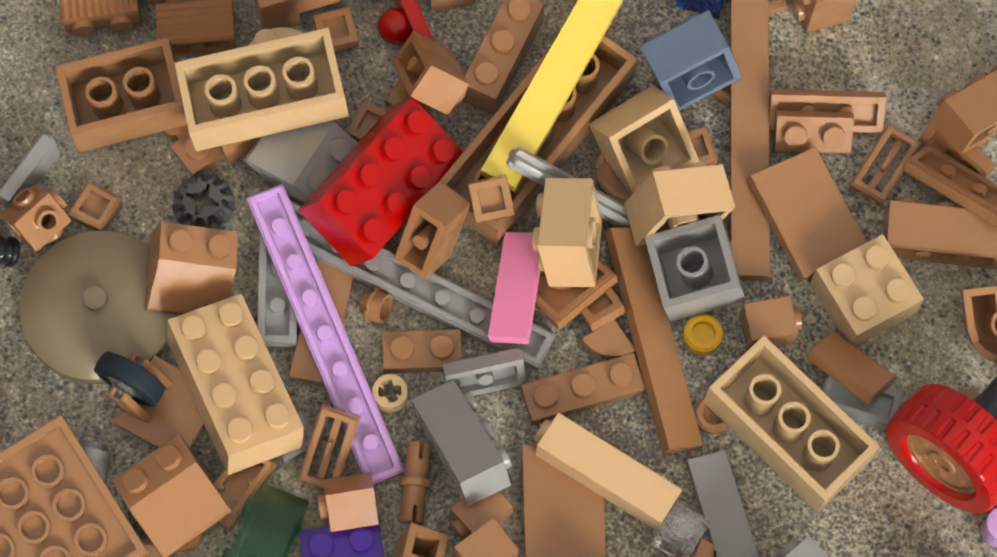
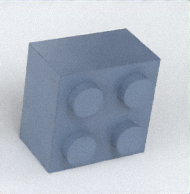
[640,10,742,111]

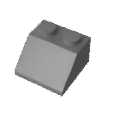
[243,121,358,206]

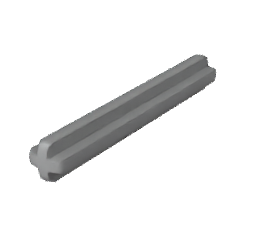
[506,147,630,227]

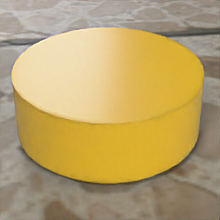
[683,314,723,356]

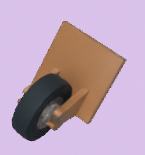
[94,352,205,448]

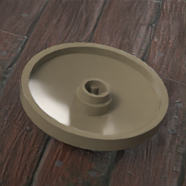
[19,230,178,385]

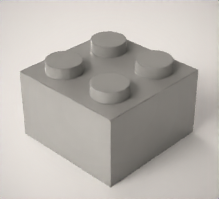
[645,214,746,322]

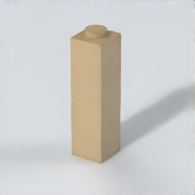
[534,413,682,531]

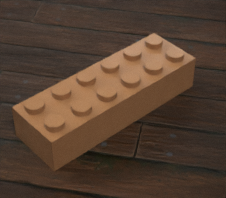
[438,35,638,246]

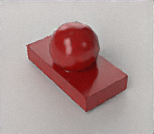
[377,0,434,45]

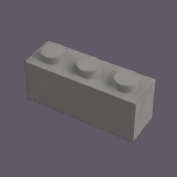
[411,379,512,507]

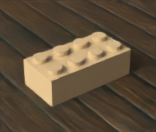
[174,27,349,152]
[167,293,304,476]
[703,335,880,513]

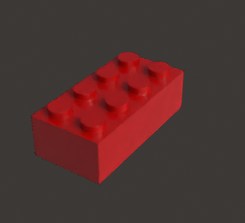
[298,97,463,266]

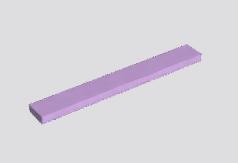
[246,183,404,486]

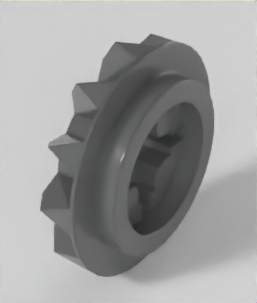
[172,172,235,229]

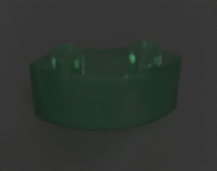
[221,483,309,557]

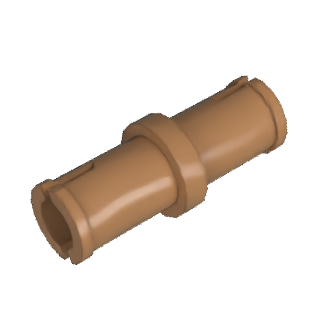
[398,441,432,525]

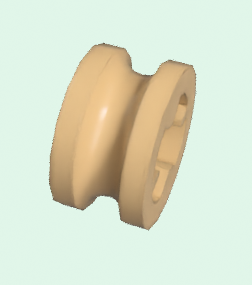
[372,374,408,413]

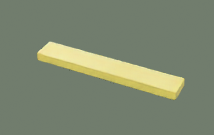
[481,0,623,192]

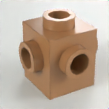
[0,184,72,252]

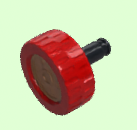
[886,377,997,514]

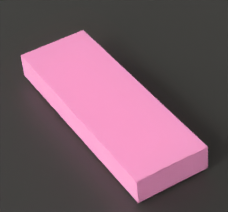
[488,232,540,344]

